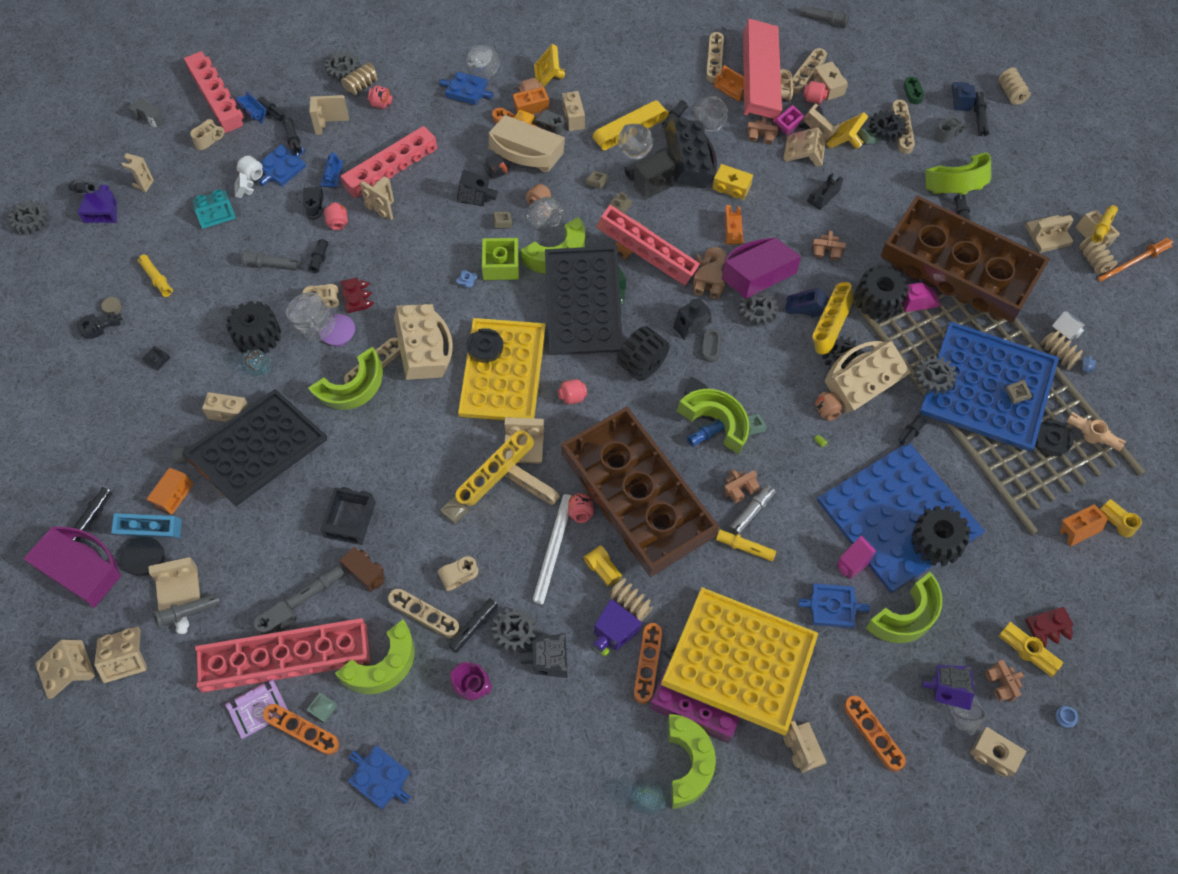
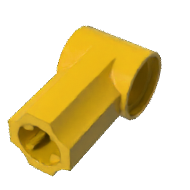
[1100,499,1142,537]
[583,545,622,587]

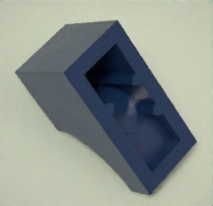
[952,82,976,111]
[785,287,829,318]

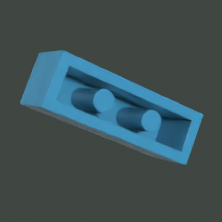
[111,513,182,539]

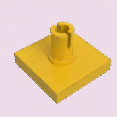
[534,44,565,87]
[826,112,868,149]

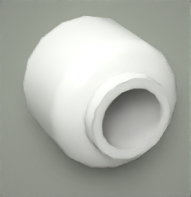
[237,156,263,181]

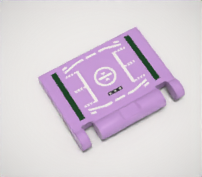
[225,679,288,739]

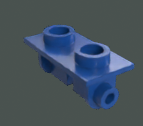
[236,91,267,124]
[320,153,344,187]

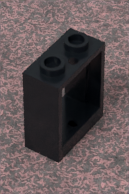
[320,487,376,545]

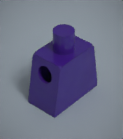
[78,185,117,223]
[593,599,642,652]

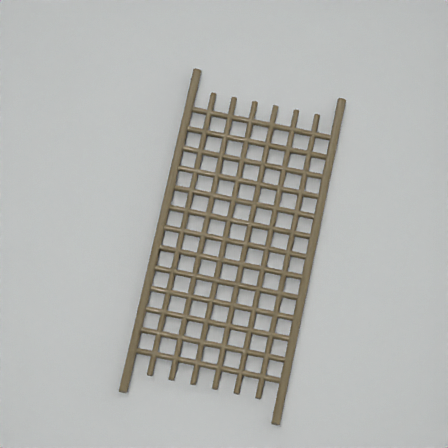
[853,293,1146,535]

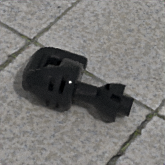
[76,312,123,339]

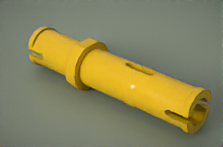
[1091,205,1118,243]
[137,254,173,297]
[716,529,776,562]

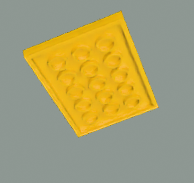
[458,318,546,421]

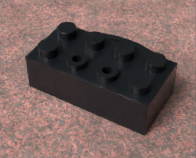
[664,117,717,188]

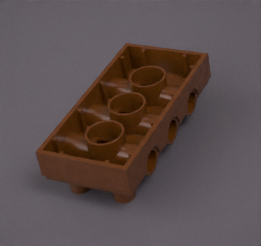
[880,195,1050,322]
[561,406,719,577]

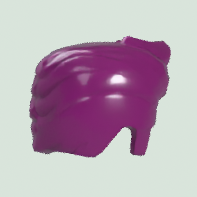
[450,662,492,701]

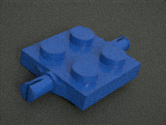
[440,72,493,105]
[258,144,306,187]
[798,583,870,628]
[348,745,411,809]

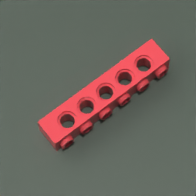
[184,51,244,133]
[341,126,437,199]
[596,205,700,286]

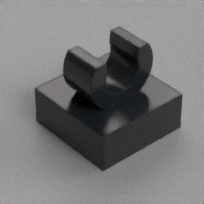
[142,346,170,371]

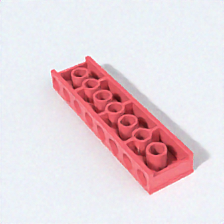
[743,18,782,122]
[195,618,371,693]

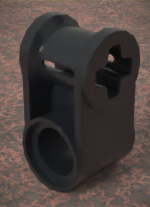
[303,187,323,220]

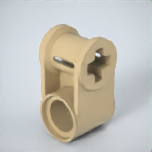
[780,69,793,102]
[190,119,225,150]
[303,284,339,309]
[438,556,479,591]

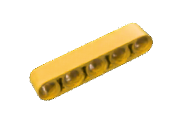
[592,100,668,150]
[812,282,854,355]
[455,430,534,506]

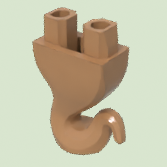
[692,247,727,300]

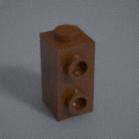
[339,547,385,593]

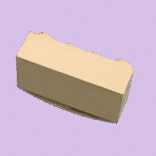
[488,115,565,172]
[394,304,453,380]
[825,341,911,414]

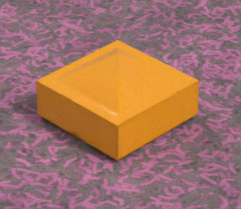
[514,110,535,125]

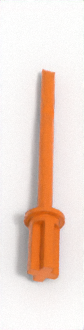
[1098,237,1173,282]

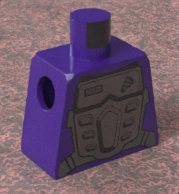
[922,665,974,710]

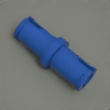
[687,419,725,447]

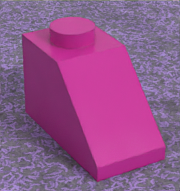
[775,105,805,136]
[902,283,940,312]
[836,536,876,579]

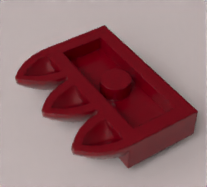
[340,277,374,313]
[1025,607,1074,648]

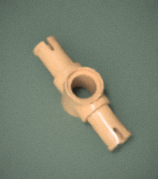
[1066,412,1126,452]

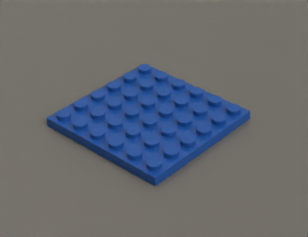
[919,321,1059,452]
[817,443,985,593]

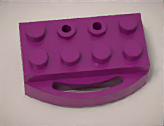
[721,238,801,298]
[23,527,122,608]
[650,664,740,743]

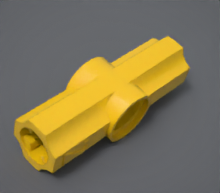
[998,622,1064,677]

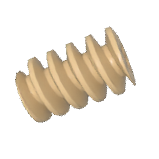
[341,62,377,95]
[999,67,1031,105]
[1079,236,1118,274]
[1040,330,1083,370]
[609,578,653,621]

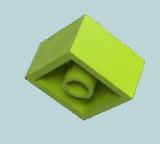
[482,238,519,280]

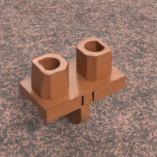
[747,116,778,144]
[811,230,846,261]
[723,469,760,504]
[985,660,1024,702]

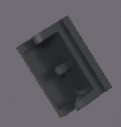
[807,173,843,210]

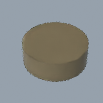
[101,297,122,315]

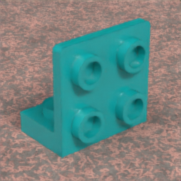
[192,189,236,229]

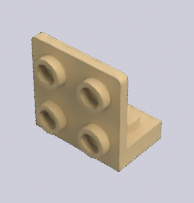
[310,95,349,135]
[784,127,826,167]
[505,417,544,464]
[149,557,201,611]
[94,627,147,683]
[36,640,96,699]
[783,721,827,773]

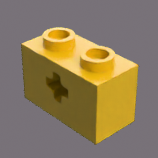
[713,164,753,200]

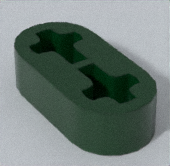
[903,76,924,104]

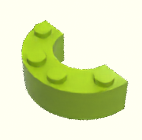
[925,152,992,195]
[521,217,585,274]
[308,347,383,410]
[676,389,749,455]
[866,572,942,643]
[335,619,415,694]
[668,714,716,809]

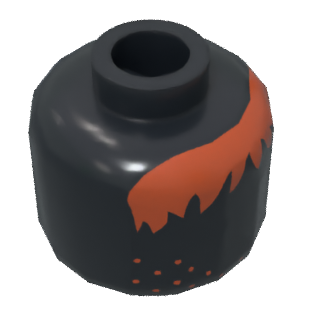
[483,154,510,179]

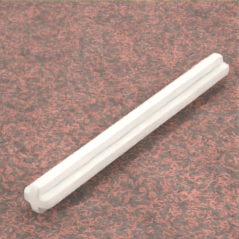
[533,494,571,605]

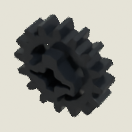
[869,110,907,142]
[822,336,864,370]

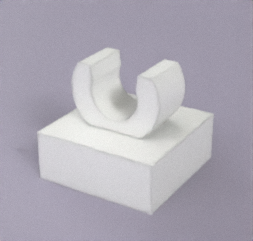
[235,173,254,198]

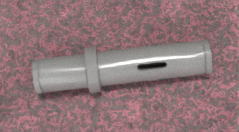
[729,485,776,535]

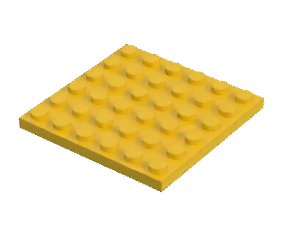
[661,587,818,736]

